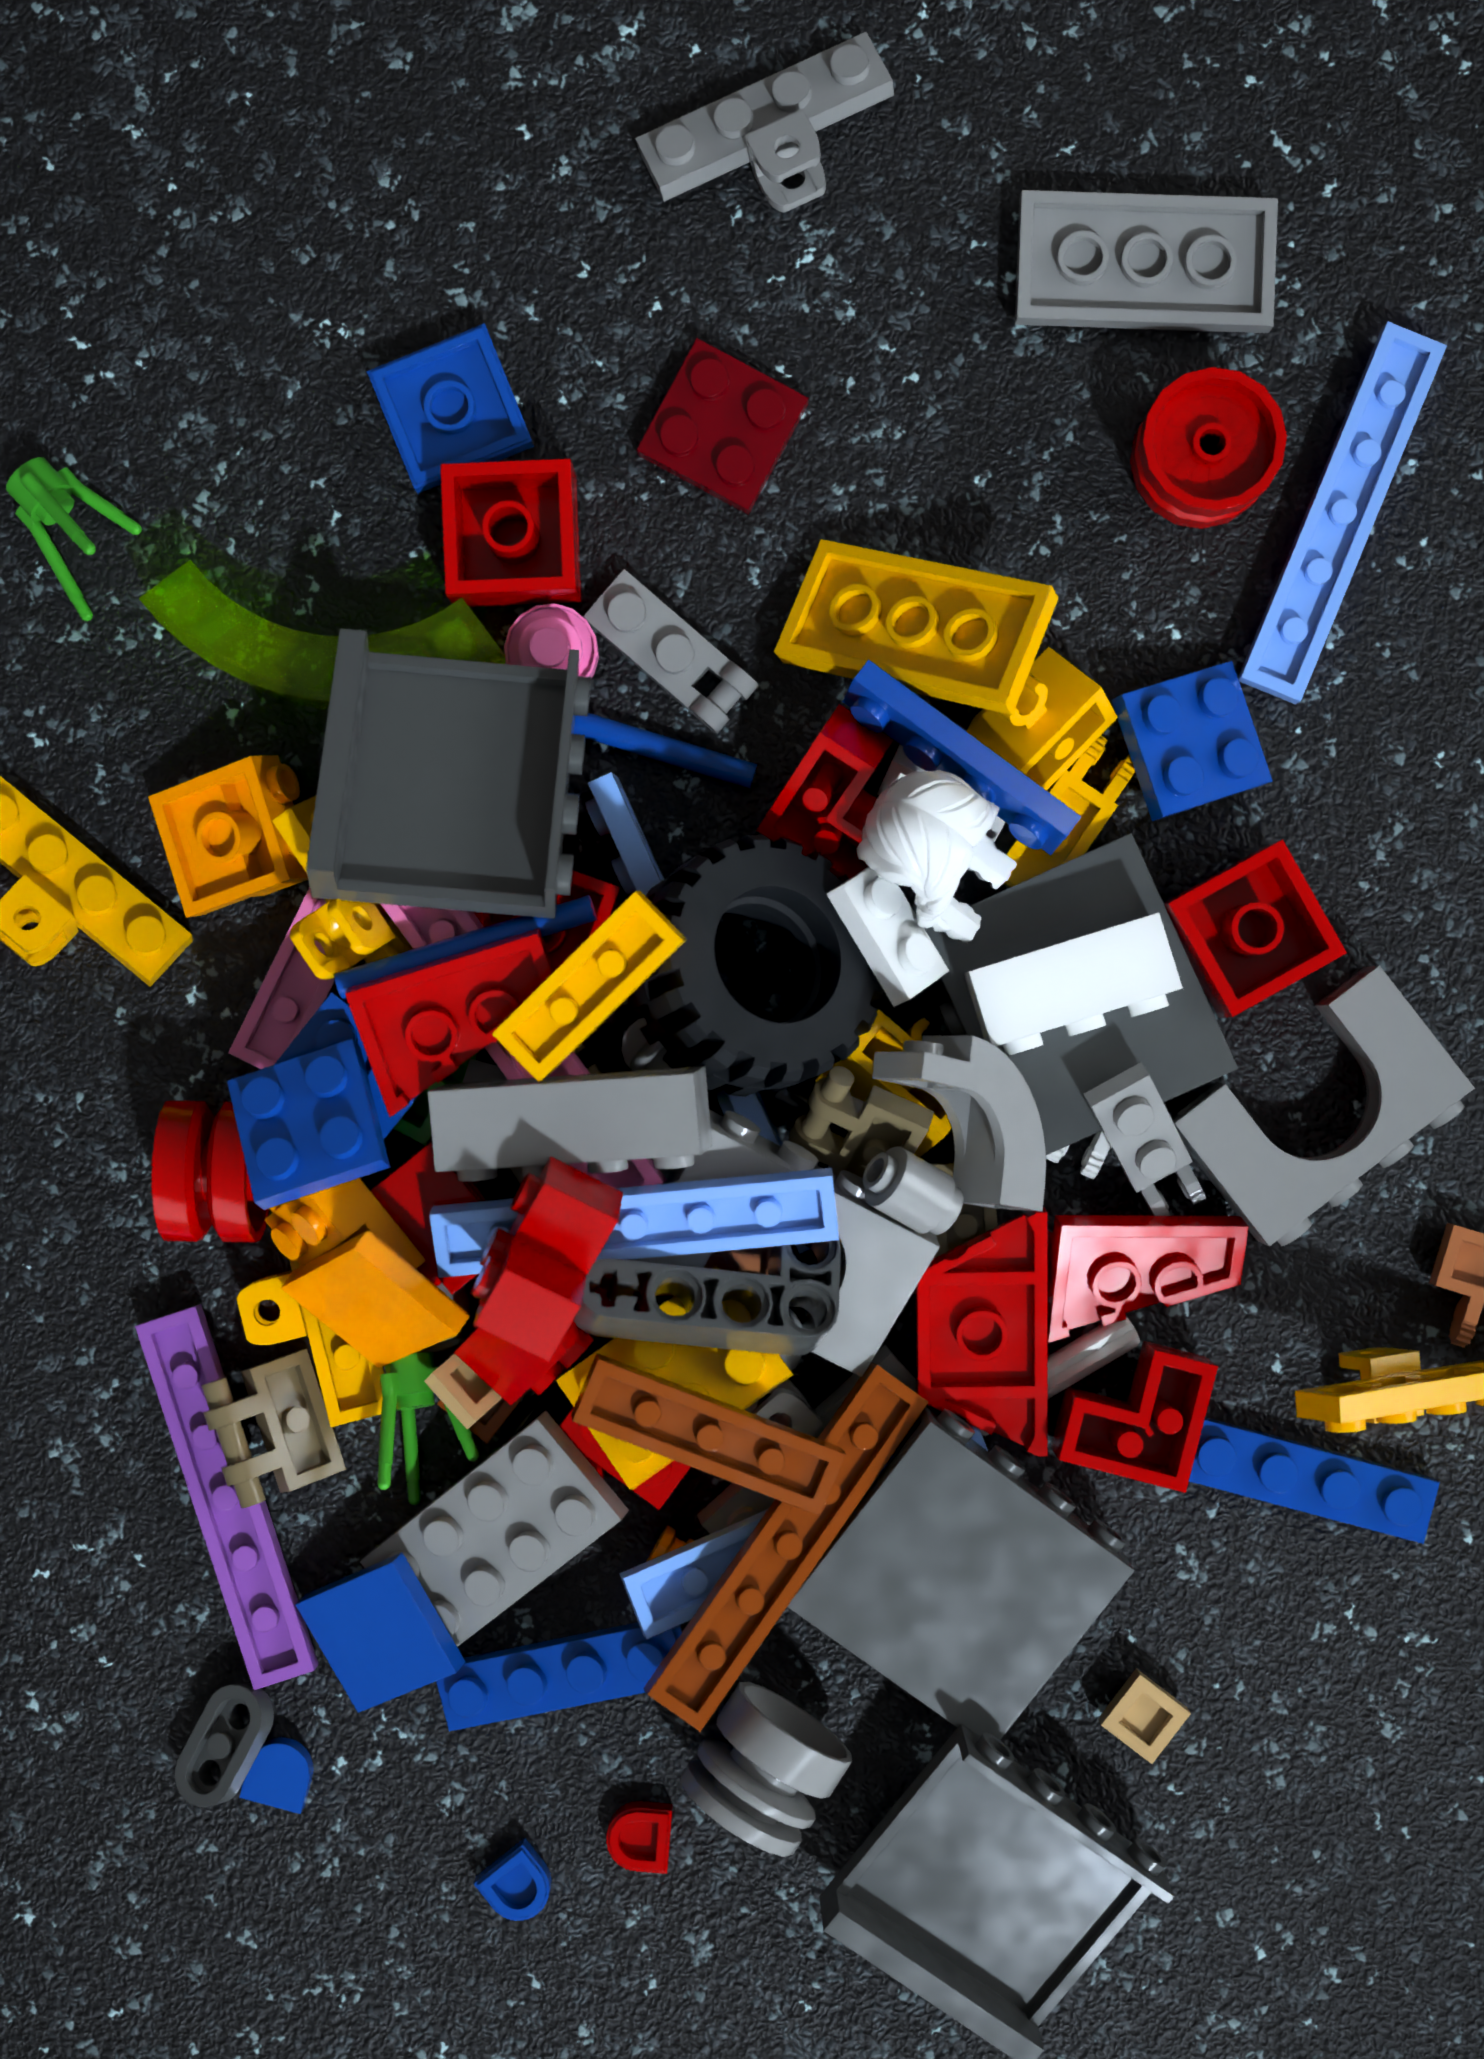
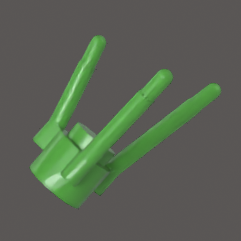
[6,457,142,622]
[377,1352,479,1505]

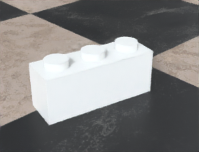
[964,913,1183,1056]

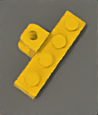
[0,776,193,987]
[272,796,413,980]
[237,1259,385,1427]
[1295,1348,1484,1433]

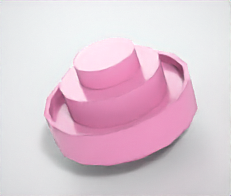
[504,603,599,678]

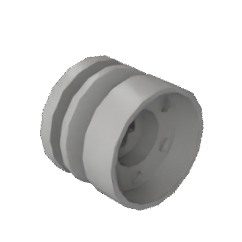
[680,1682,852,1857]

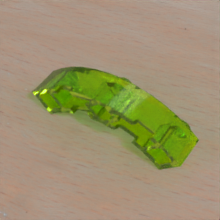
[139,560,506,709]

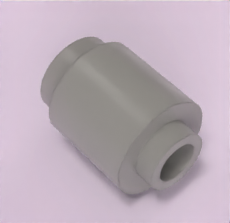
[863,1146,964,1235]

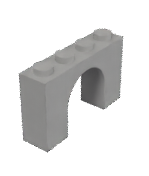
[1171,965,1475,1247]
[632,1109,940,1377]

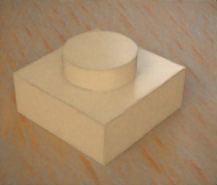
[424,1354,502,1430]
[1098,1668,1191,1764]

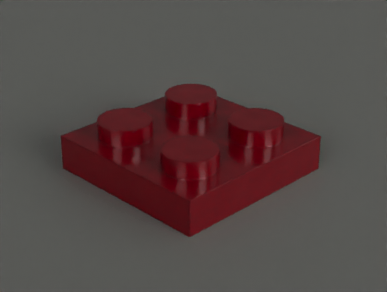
[637,338,809,515]

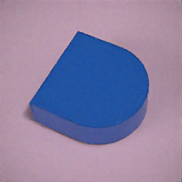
[239,1737,314,1814]
[473,1838,551,1921]

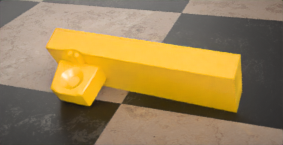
[492,890,687,1083]

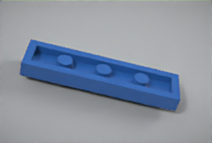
[842,659,1082,856]
[1189,1417,1440,1544]
[436,1622,682,1731]

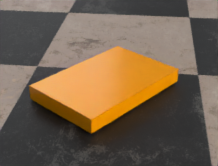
[281,1231,470,1368]

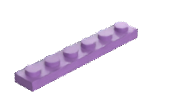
[135,1304,319,1690]

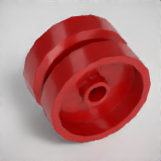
[1130,367,1287,529]
[151,1100,269,1242]

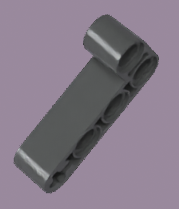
[574,1240,841,1356]

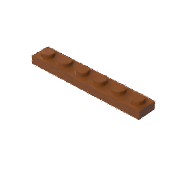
[643,1362,928,1732]

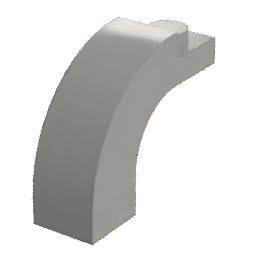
[872,1035,1046,1212]

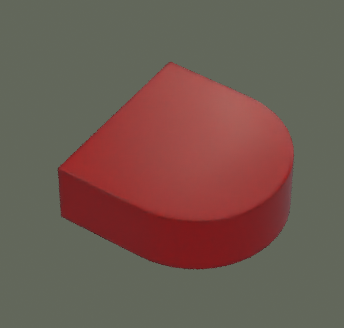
[606,1801,673,1874]

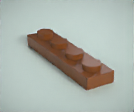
[571,1353,846,1516]

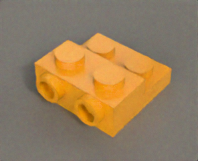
[148,755,308,918]
[264,1178,426,1269]

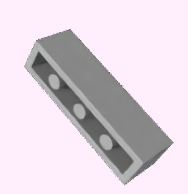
[428,1066,712,1181]

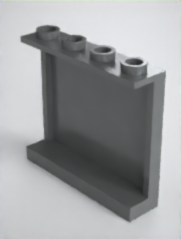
[306,629,591,919]
[924,833,1238,1155]
[787,1406,1135,1740]
[819,1724,1174,2059]

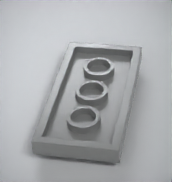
[1015,190,1278,333]
[360,1411,629,1647]

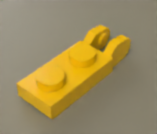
[1003,735,1135,888]

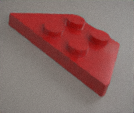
[916,1207,1048,1457]

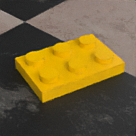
[556,1266,794,1490]

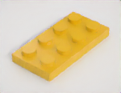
[774,539,1059,715]

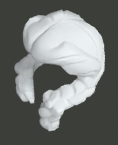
[857,770,1017,943]

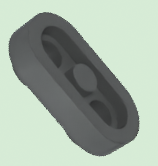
[175,1683,274,1807]

